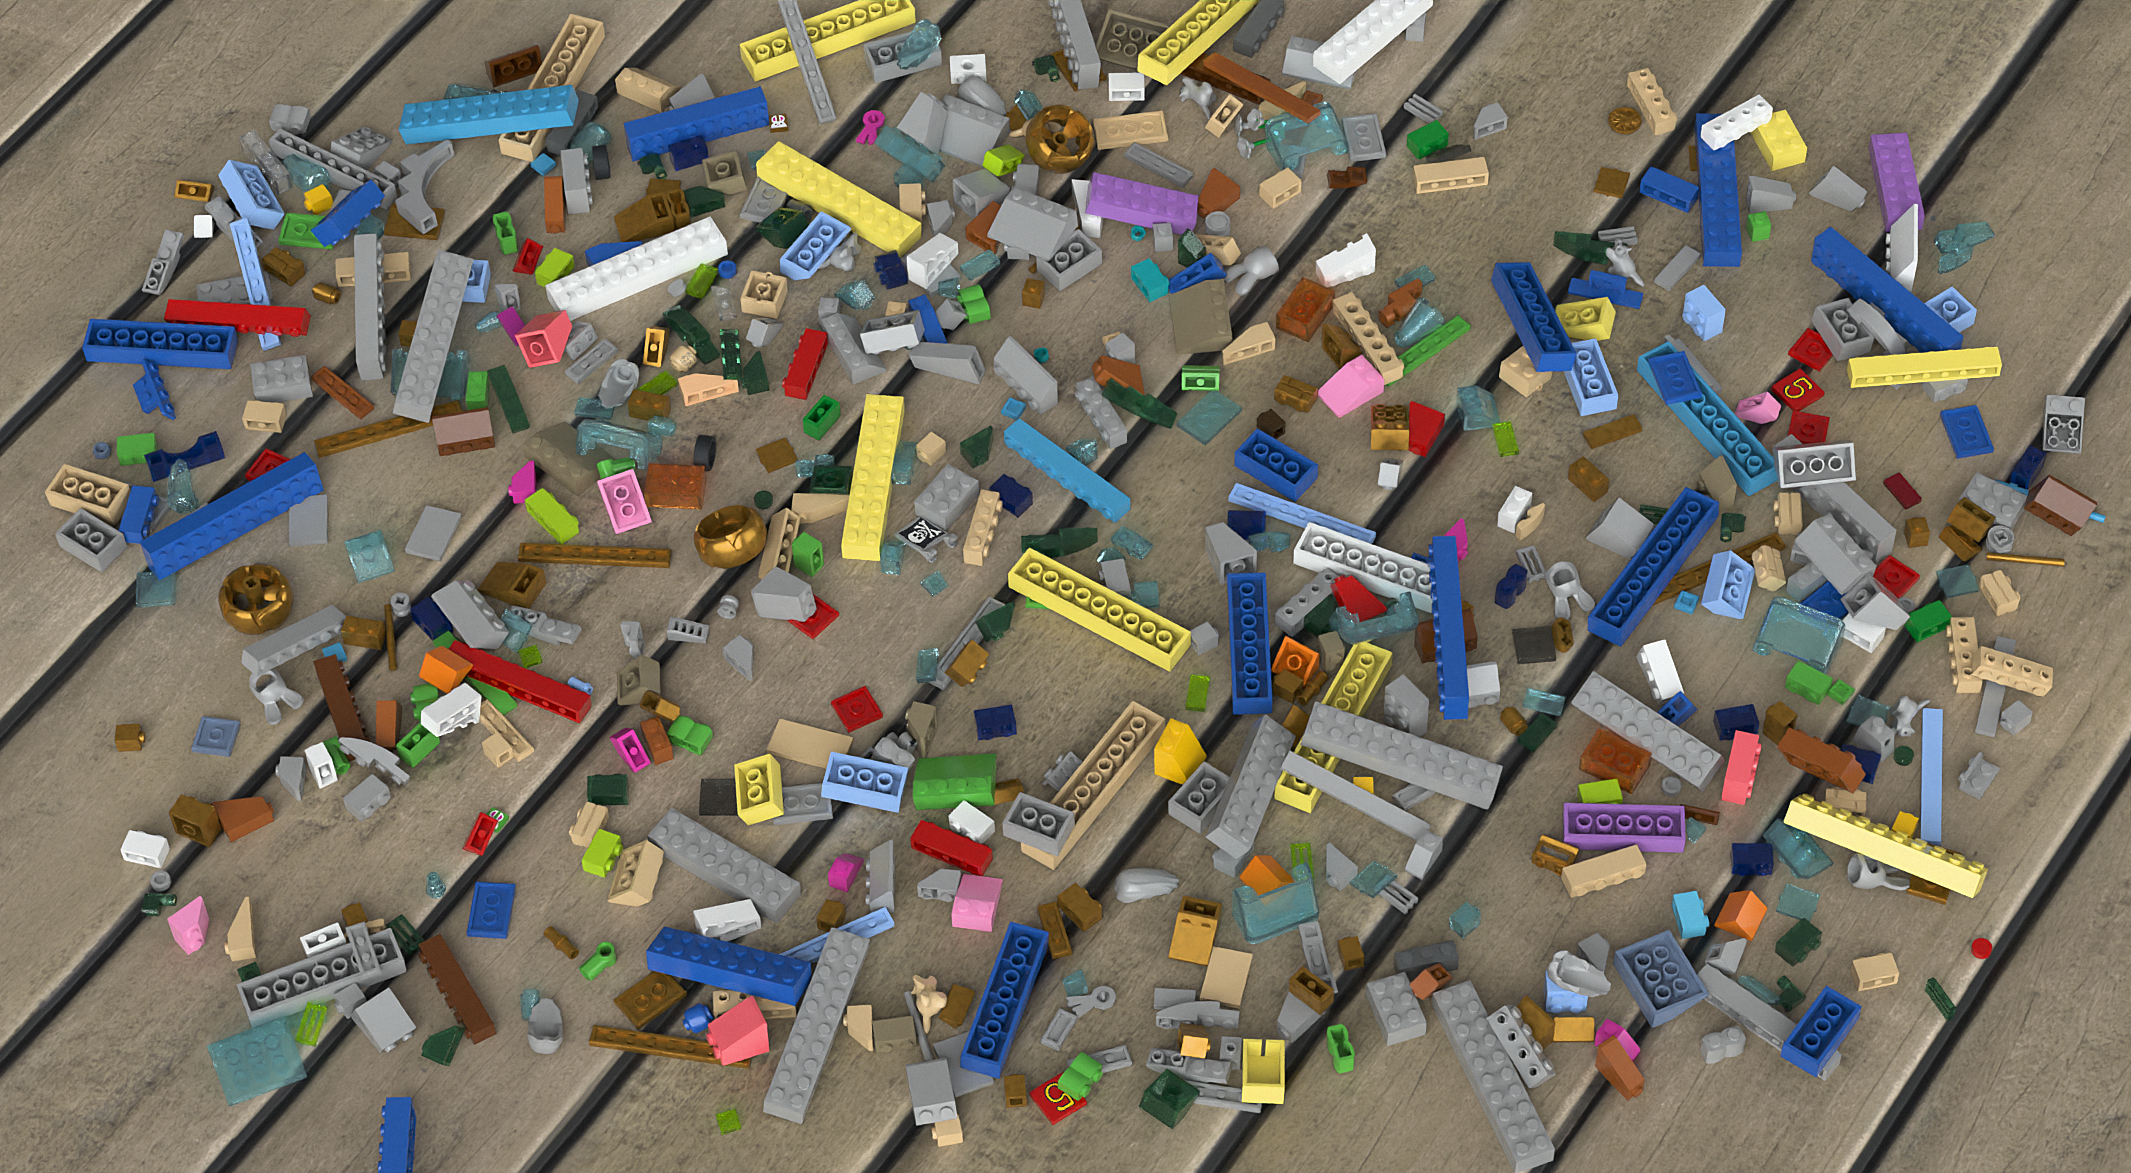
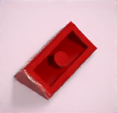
[512,238,543,275]
[462,812,499,856]

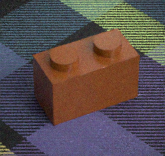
[640,716,674,765]
[1409,963,1453,1000]

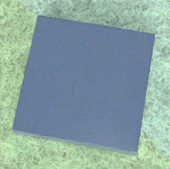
[191,716,241,757]

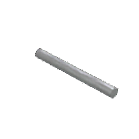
[904,991,934,1061]

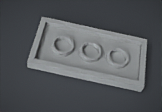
[196,271,274,304]

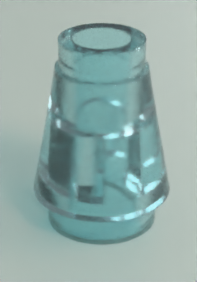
[475,311,501,334]
[426,872,446,899]
[520,989,540,1021]

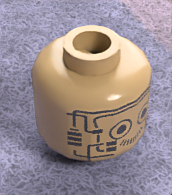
[670,345,697,373]

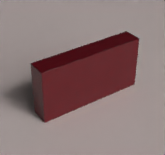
[1883,472,1922,510]

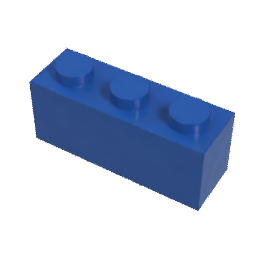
[1640,167,1700,213]
[119,485,159,544]

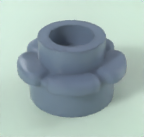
[93,442,111,459]

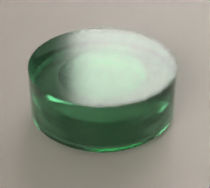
[754,490,773,510]
[1893,746,1914,766]

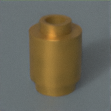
[312,282,341,305]
[1500,707,1528,736]

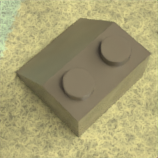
[702,150,747,195]
[1697,455,1737,511]
[617,654,661,705]
[905,701,938,758]

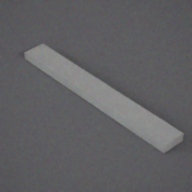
[777,0,837,125]
[1280,751,1431,841]

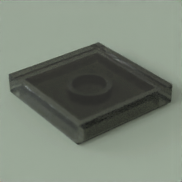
[1426,144,1472,163]
[1512,626,1557,664]
[699,779,739,816]

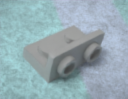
[564,321,598,360]
[620,621,645,660]
[1042,751,1082,792]
[1958,752,2000,800]

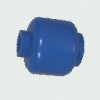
[682,1003,714,1034]

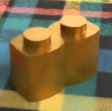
[666,188,691,230]
[639,691,680,722]

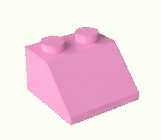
[167,896,209,955]

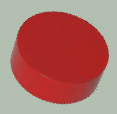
[1971,938,1992,959]

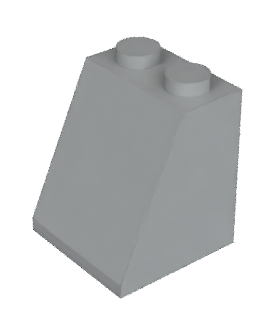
[897,92,948,155]
[953,169,1010,219]
[1585,497,1655,559]
[1205,522,1257,585]
[751,566,817,622]
[1840,573,1910,630]
[351,988,416,1053]
[905,1058,957,1126]

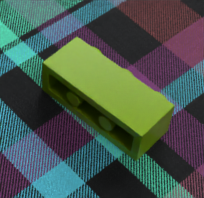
[525,488,579,544]

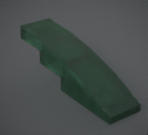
[719,329,742,380]
[487,365,530,434]
[1101,378,1177,429]

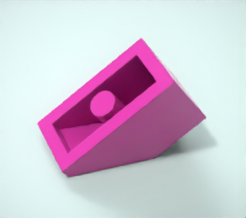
[508,461,536,504]
[1444,518,1468,562]
[609,728,651,773]
[828,853,864,893]
[1594,1018,1640,1061]

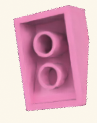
[1318,355,1384,418]
[597,469,652,534]
[951,874,1003,932]

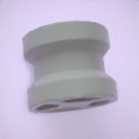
[390,593,411,617]
[717,595,739,619]

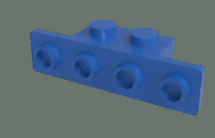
[1568,270,1643,309]
[133,359,176,420]

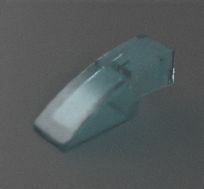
[1934,222,1995,254]
[891,441,918,485]

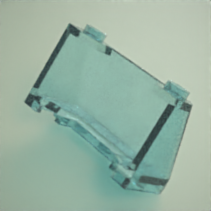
[1265,102,1349,171]
[390,349,471,400]
[576,419,663,470]
[1329,591,1419,645]
[1752,597,1845,675]
[1232,862,1319,944]

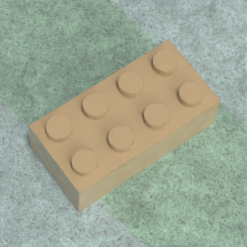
[45,464,131,526]

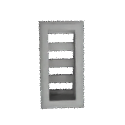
[667,617,709,644]

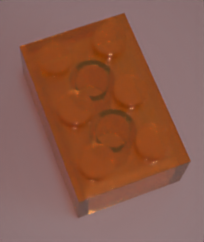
[1276,277,1335,342]
[644,463,707,510]
[1579,728,1652,795]

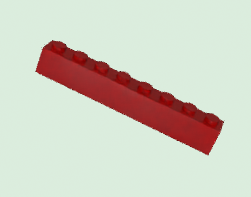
[164,299,311,337]
[448,640,591,724]

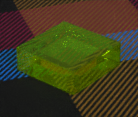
[518,645,543,669]
[715,1109,741,1135]

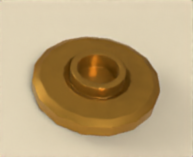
[1608,107,1642,134]

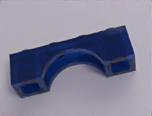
[144,431,225,482]

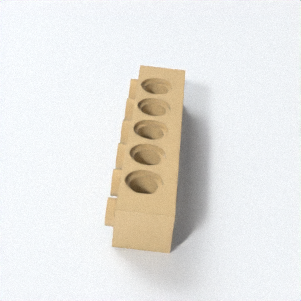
[1332,292,1404,385]

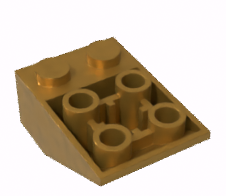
[614,191,675,242]
[1371,404,1409,450]
[478,562,546,609]
[1168,895,1222,967]

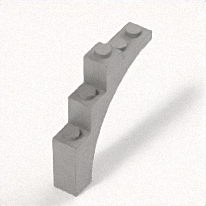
[395,139,455,234]

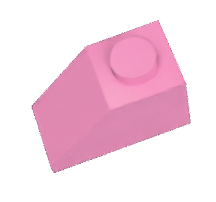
[1735,392,1781,424]

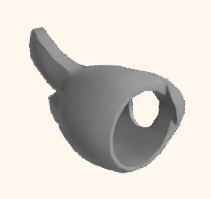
[1222,246,1279,296]
[1545,561,1596,620]
[249,668,304,725]
[1847,853,1910,891]

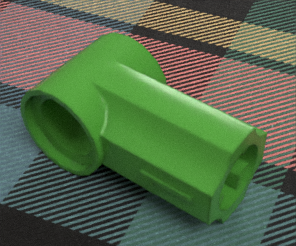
[596,457,635,480]
[323,736,351,775]
[579,942,617,981]

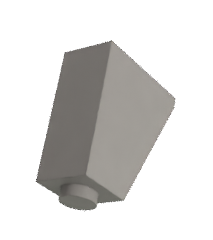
[668,74,715,111]
[1808,166,1867,212]
[1746,176,1796,213]
[1277,992,1325,1043]

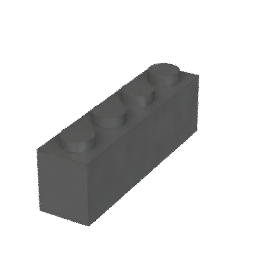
[1233,0,1286,58]
[545,90,598,156]

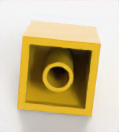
[1154,718,1207,785]

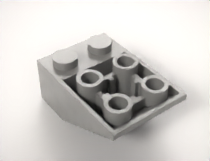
[330,127,393,170]
[2043,395,2085,454]

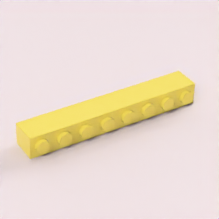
[1847,347,2002,388]

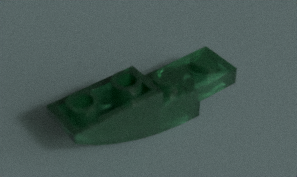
[1553,231,1627,265]
[662,305,720,365]
[1021,527,1098,558]

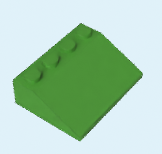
[913,754,996,810]

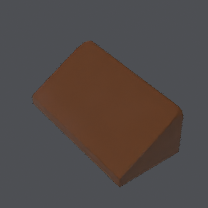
[1680,804,1720,825]

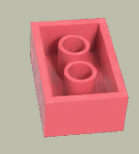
[1721,730,1762,805]

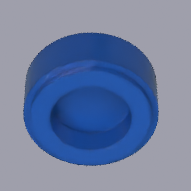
[718,260,737,279]

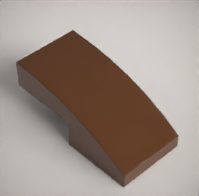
[1327,166,1367,189]

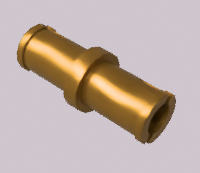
[1297,671,1328,706]
[543,926,579,960]

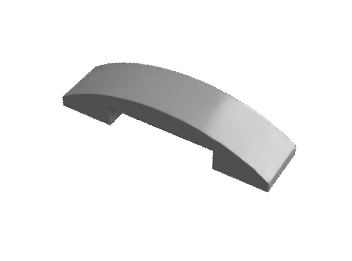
[1847,299,1906,356]
[1298,921,1338,994]

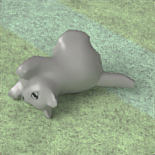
[1179,77,1217,119]
[818,233,862,271]
[1606,239,1645,287]
[1890,695,1930,737]

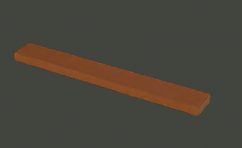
[1203,52,1321,124]

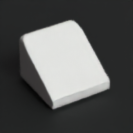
[194,215,214,238]

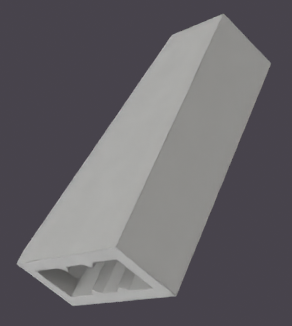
[909,342,986,384]

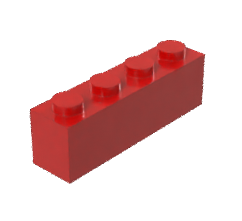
[782,328,828,400]
[910,820,993,876]

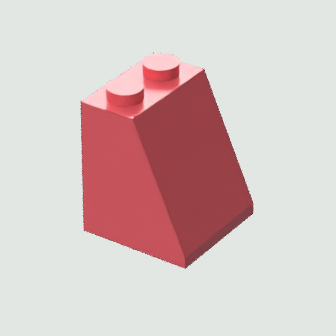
[515,310,572,368]
[706,996,769,1066]

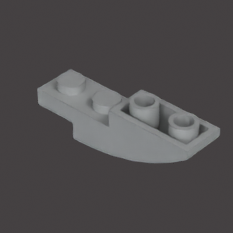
[205,196,263,248]
[142,230,184,295]
[504,605,582,645]
[338,737,410,786]
[1156,1001,1240,1029]
[1146,1048,1232,1084]

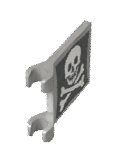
[895,516,958,563]

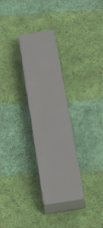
[927,597,1006,690]
[1975,636,2016,737]

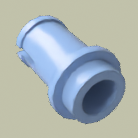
[567,676,593,695]

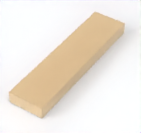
[480,699,534,762]

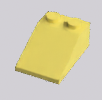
[1555,297,1616,341]

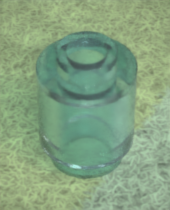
[648,415,677,438]

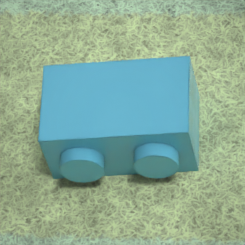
[1671,891,1709,939]

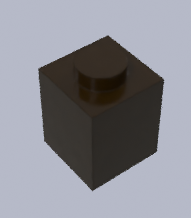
[1257,409,1286,439]

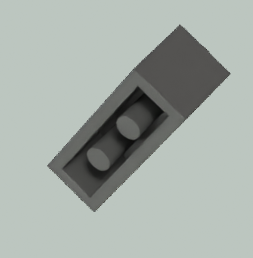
[1394,940,1459,980]

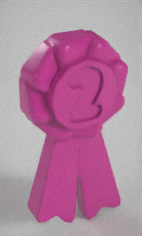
[856,110,885,145]

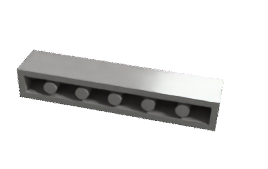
[1004,164,1040,260]
[241,605,346,676]

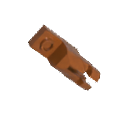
[1378,278,1422,328]

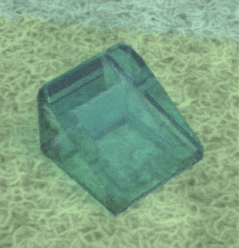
[938,277,960,298]
[1097,547,1126,565]
[920,571,948,597]
[1062,969,1088,997]

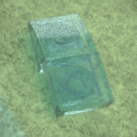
[1938,243,1974,274]
[795,454,835,477]
[1110,526,1153,560]
[1249,532,1290,553]

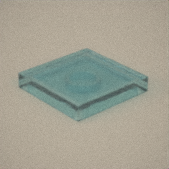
[136,572,176,608]

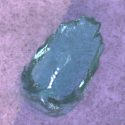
[897,19,941,70]
[570,122,612,167]
[283,154,330,192]
[167,459,200,514]

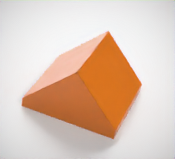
[1271,636,1320,688]
[419,646,473,694]
[1240,855,1296,905]
[1714,890,1768,941]

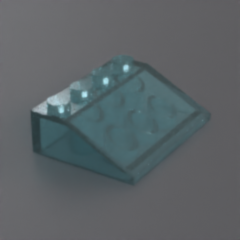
[207,1016,307,1107]

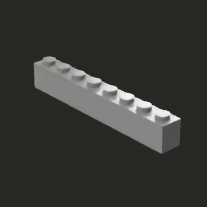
[269,129,397,210]
[1697,964,1842,1081]

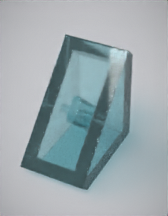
[1065,439,1097,466]

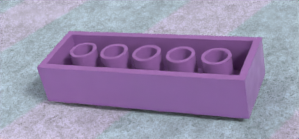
[1868,133,1925,232]
[1085,172,1198,237]
[1562,803,1685,853]

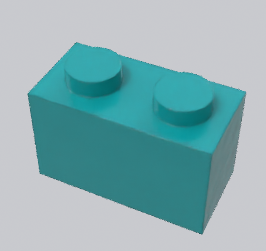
[1131,258,1170,303]

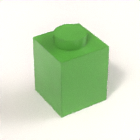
[1746,211,1771,242]

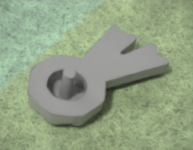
[1066,986,1116,1018]

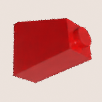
[1408,401,1445,457]
[1330,575,1387,628]

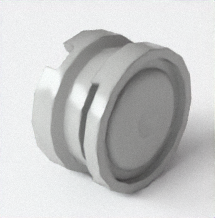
[1205,211,1230,237]
[1985,525,2014,554]

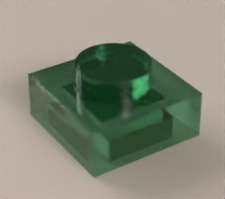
[237,962,261,982]

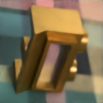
[1531,834,1579,876]

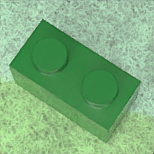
[1406,120,1449,160]
[802,394,841,441]
[1905,600,1952,643]

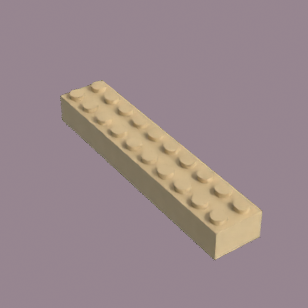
[499,14,605,162]
[1021,701,1165,870]

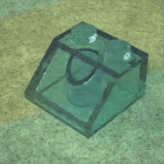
[1456,385,1501,431]
[344,530,395,583]

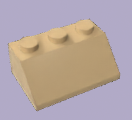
[615,68,681,113]
[607,840,664,907]

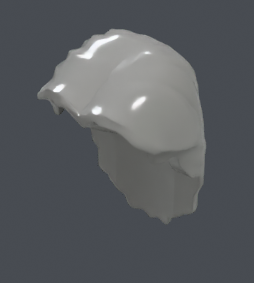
[957,75,1006,116]
[598,359,639,409]
[1114,867,1179,903]
[1547,950,1611,998]
[527,998,564,1054]

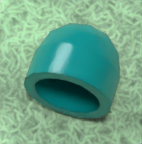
[1130,226,1146,242]
[1034,347,1049,364]

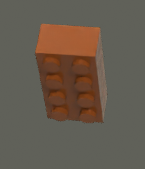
[1777,727,1866,794]

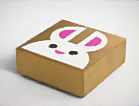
[769,114,788,133]

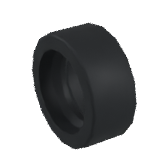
[592,145,611,180]
[693,434,716,471]

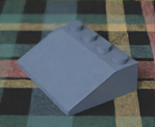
[1613,930,1709,1028]

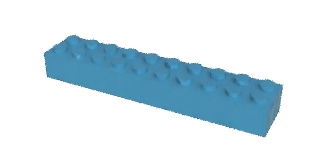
[399,85,579,145]
[1637,341,1778,496]

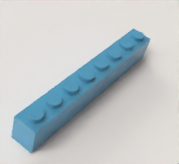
[1004,418,1130,523]

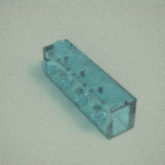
[874,126,945,183]

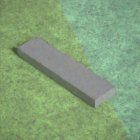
[1124,142,1193,188]
[1179,1080,1262,1113]

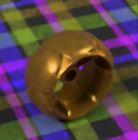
[1025,104,1094,174]
[693,505,767,569]
[218,563,293,635]

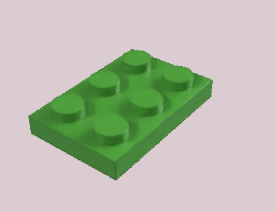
[278,213,333,249]

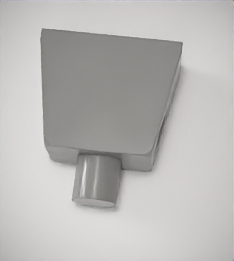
[1853,716,1894,763]

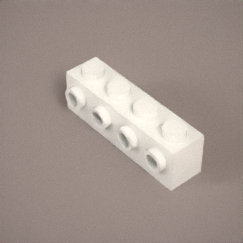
[1701,95,1773,150]

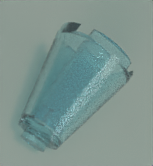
[1394,297,1445,348]

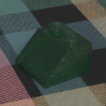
[755,207,809,249]
[809,465,853,495]
[1139,1069,1200,1129]

